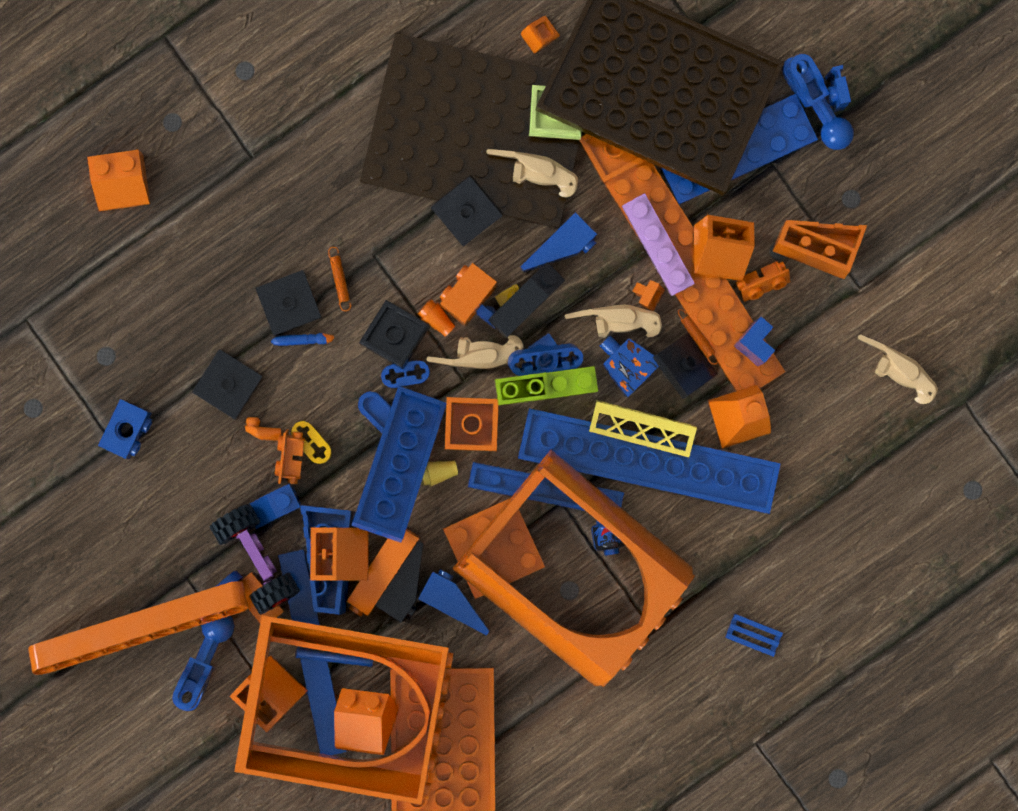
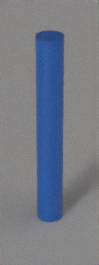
[295,648,373,667]

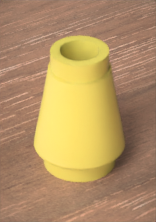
[422,460,458,487]

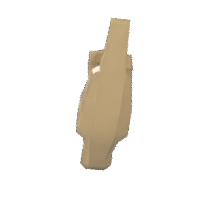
[487,149,578,197]
[565,304,662,338]
[427,335,524,370]
[857,335,938,404]

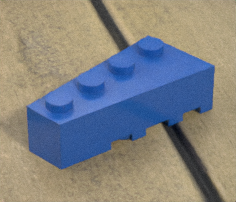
[300,505,356,615]

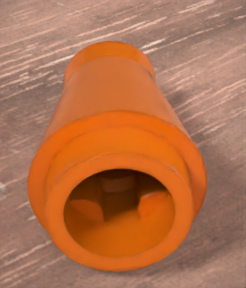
[417,299,455,337]

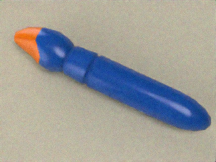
[271,333,334,346]

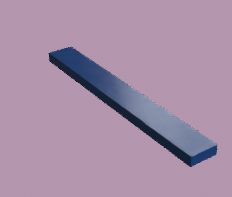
[278,549,347,755]

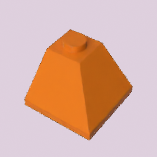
[708,385,771,449]

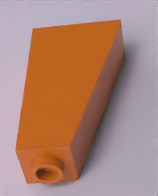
[347,528,421,617]

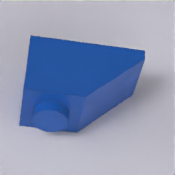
[250,484,302,529]

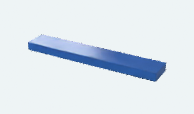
[468,462,624,511]

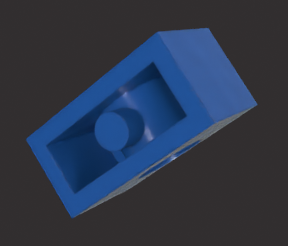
[98,399,153,459]

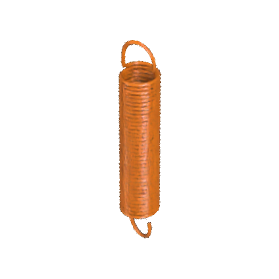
[328,247,351,311]
[678,309,719,365]

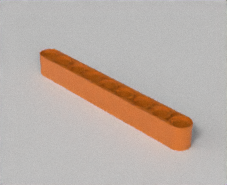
[28,581,248,675]

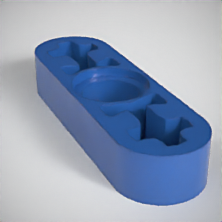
[508,343,583,376]

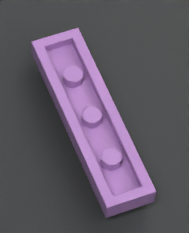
[622,193,695,297]

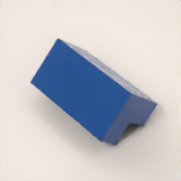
[734,317,775,366]

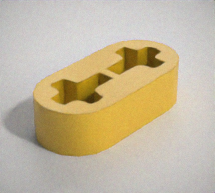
[291,421,332,464]

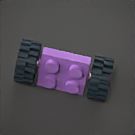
[209,503,300,614]

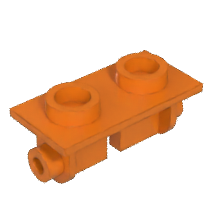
[736,261,790,302]
[275,429,305,484]

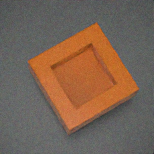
[632,280,665,311]

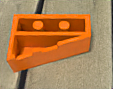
[773,220,867,279]

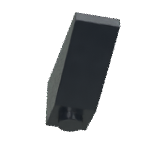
[488,262,565,338]
[375,540,424,623]

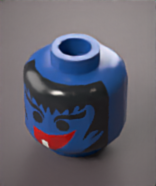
[591,520,625,556]

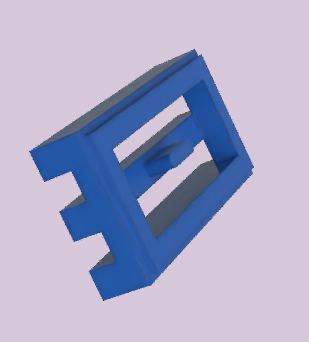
[725,614,783,657]

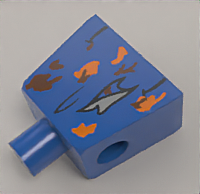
[600,335,659,398]

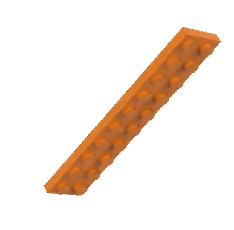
[604,160,785,391]

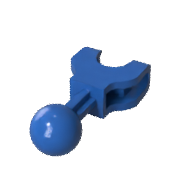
[781,54,854,150]
[172,616,235,711]

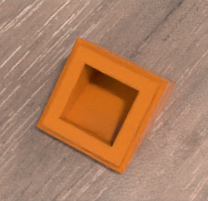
[521,15,560,53]

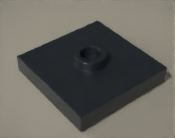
[431,175,503,247]
[255,270,322,336]
[359,300,430,369]
[653,333,718,399]
[192,349,263,420]

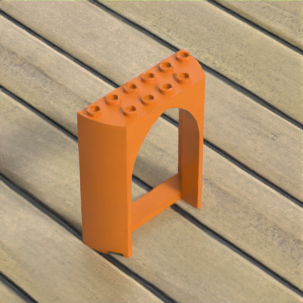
[452,450,695,687]
[234,615,454,805]

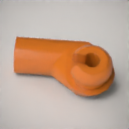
[245,417,281,441]

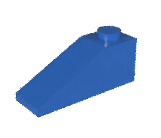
[520,212,597,273]
[418,569,489,636]

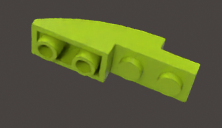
[495,366,598,405]

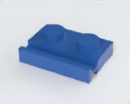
[825,65,851,112]

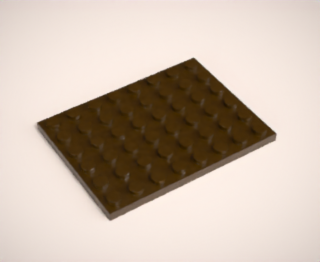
[535,0,784,196]
[360,33,582,229]

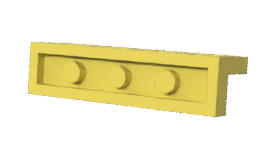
[589,400,697,457]

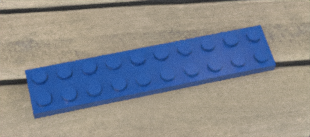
[518,408,781,514]

